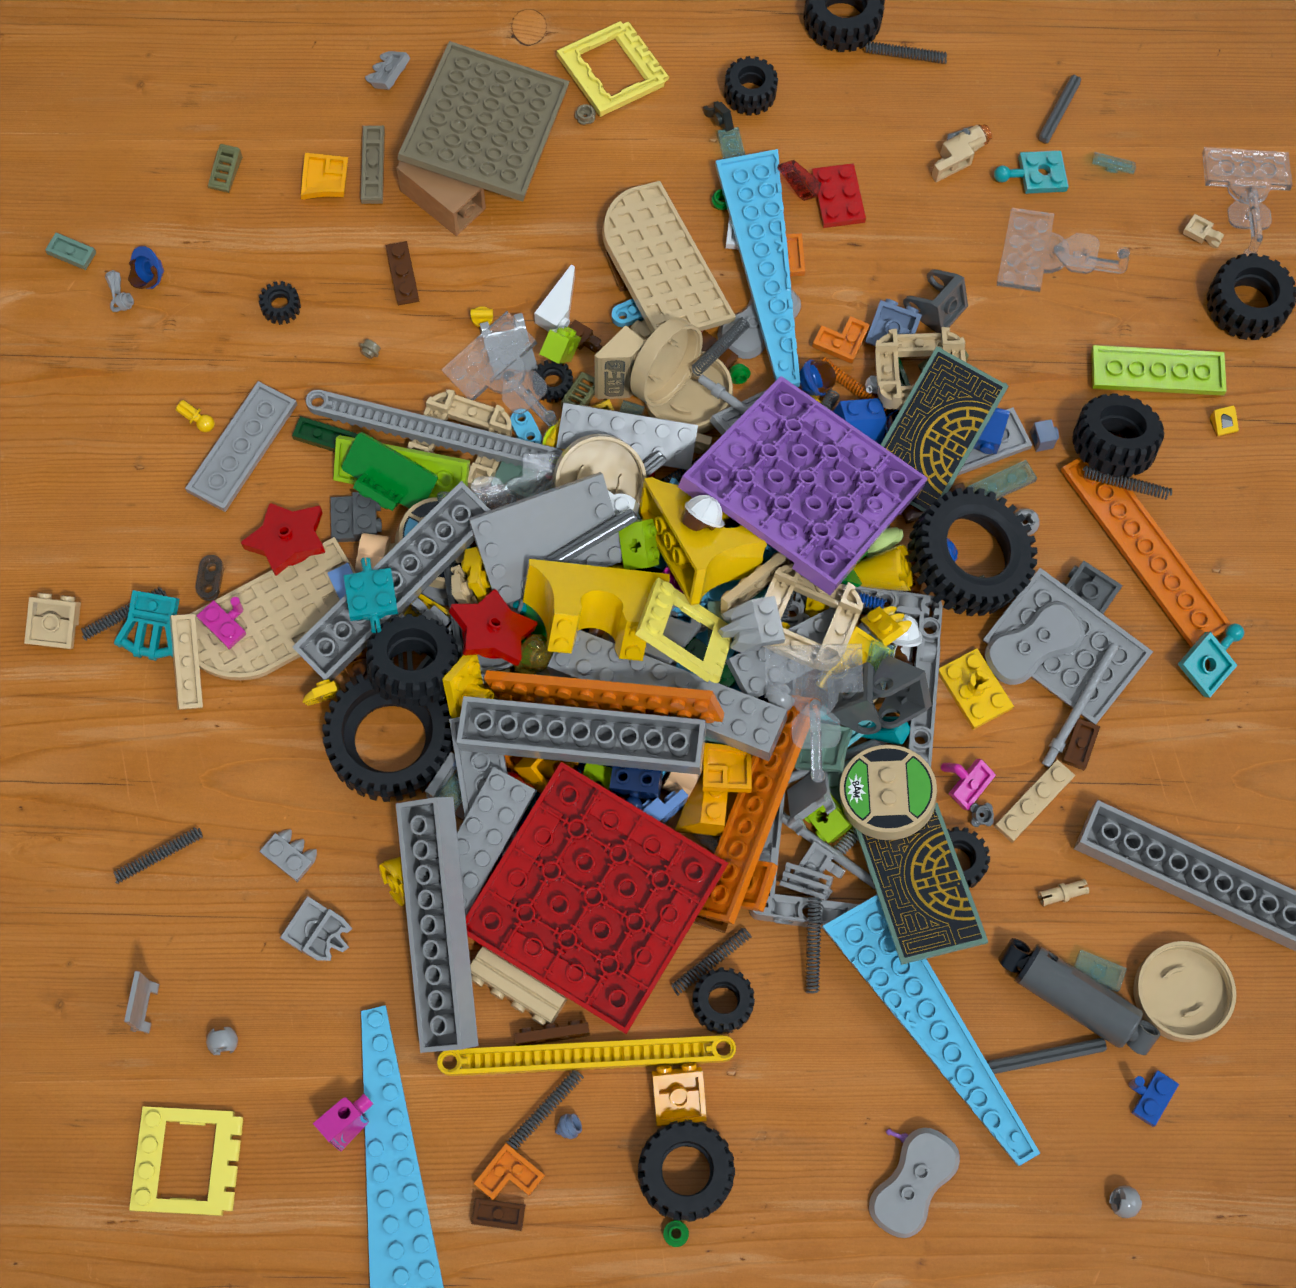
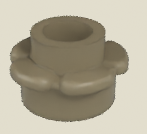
[575,104,596,125]
[359,339,381,359]

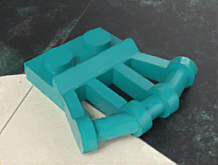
[114,590,180,661]

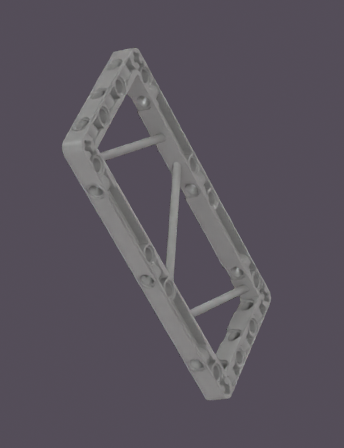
[749,584,943,929]

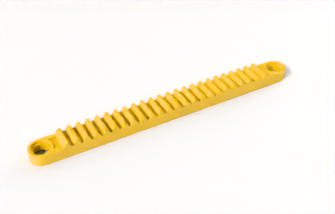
[437,1035,736,1076]

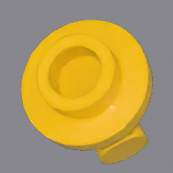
[471,307,493,327]

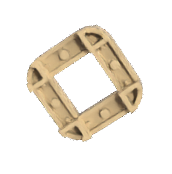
[875,327,966,409]
[408,389,512,491]
[763,564,863,671]

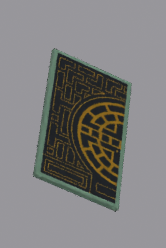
[881,346,1009,512]
[854,803,988,965]

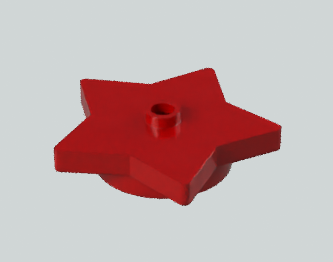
[241,503,326,576]
[448,589,538,666]

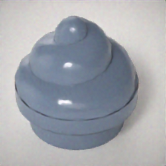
[555,1114,582,1139]

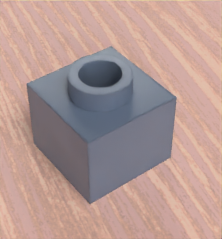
[1030,419,1059,452]

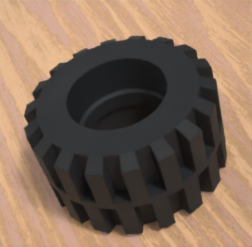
[724,56,778,116]
[947,827,990,888]
[692,967,755,1034]

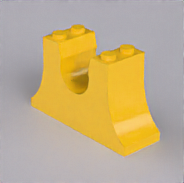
[638,477,767,605]
[523,559,670,661]

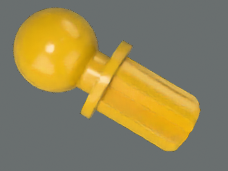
[175,400,215,433]

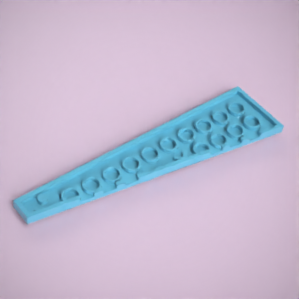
[715,149,800,387]

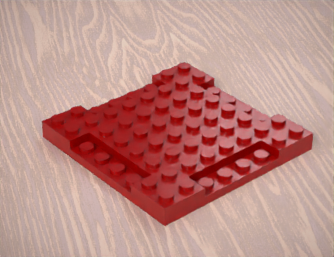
[466,762,729,1034]

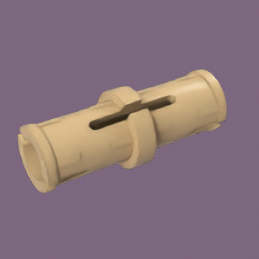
[1038,879,1089,907]

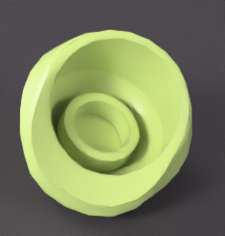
[865,527,903,558]

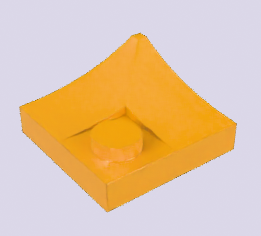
[301,153,348,200]
[703,743,752,793]

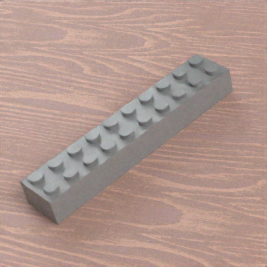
[293,481,490,682]
[547,630,787,761]
[456,696,706,775]
[396,797,479,1053]
[1074,800,1296,951]

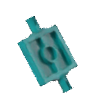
[343,557,398,633]

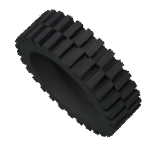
[908,487,1038,616]
[322,674,454,802]

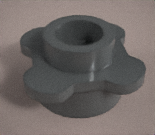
[970,803,994,827]

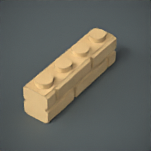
[470,946,567,1026]

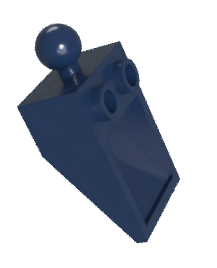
[609,766,663,810]

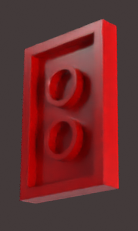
[811,163,866,228]

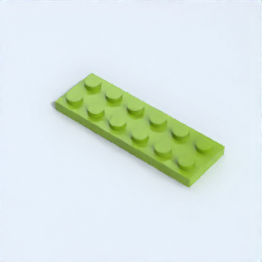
[1091,345,1227,395]
[333,435,470,499]

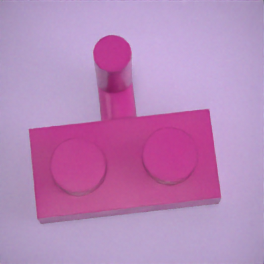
[196,597,246,650]
[941,759,996,810]

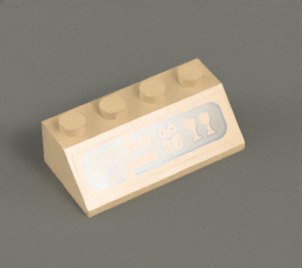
[595,325,645,399]

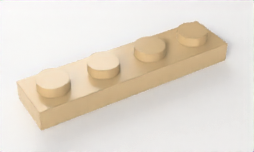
[720,552,792,614]
[170,614,203,710]
[994,760,1075,843]

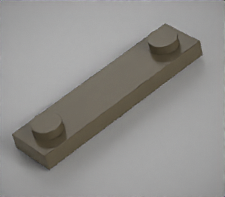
[361,126,385,204]

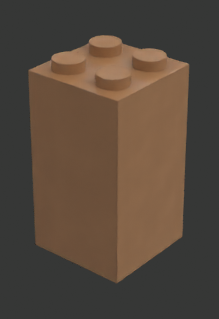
[396,161,486,236]

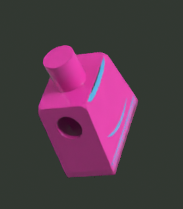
[313,1093,373,1152]

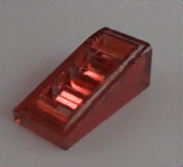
[777,160,822,201]

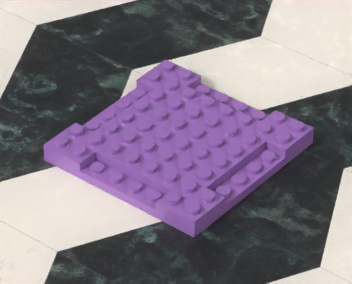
[678,376,928,595]

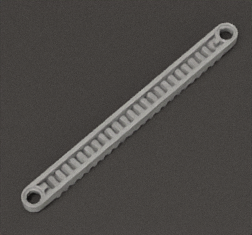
[306,390,563,473]

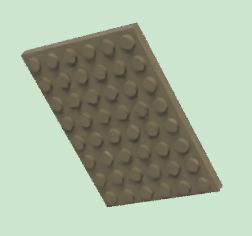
[398,41,570,202]

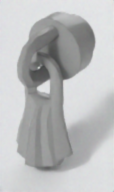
[105,270,134,312]

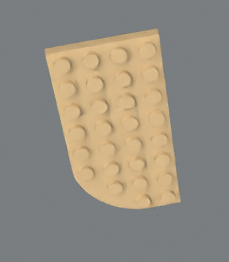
[602,181,736,333]
[190,537,355,680]

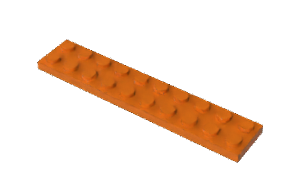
[1061,457,1231,648]
[484,670,725,723]
[698,695,819,925]

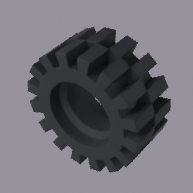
[259,281,301,325]
[533,360,573,403]

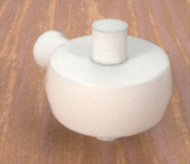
[865,376,877,394]

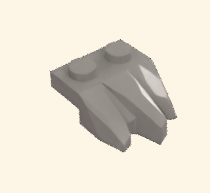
[718,596,785,653]
[280,896,352,961]

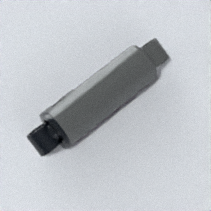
[998,938,1160,1055]

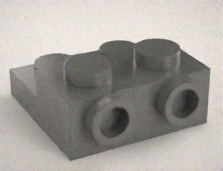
[330,492,382,542]
[1062,561,1123,614]

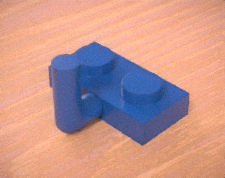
[1129,1070,1179,1127]

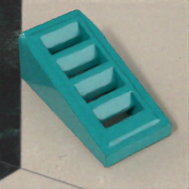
[862,716,910,745]

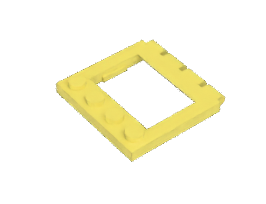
[557,21,669,117]
[635,577,732,683]
[129,1106,243,1216]

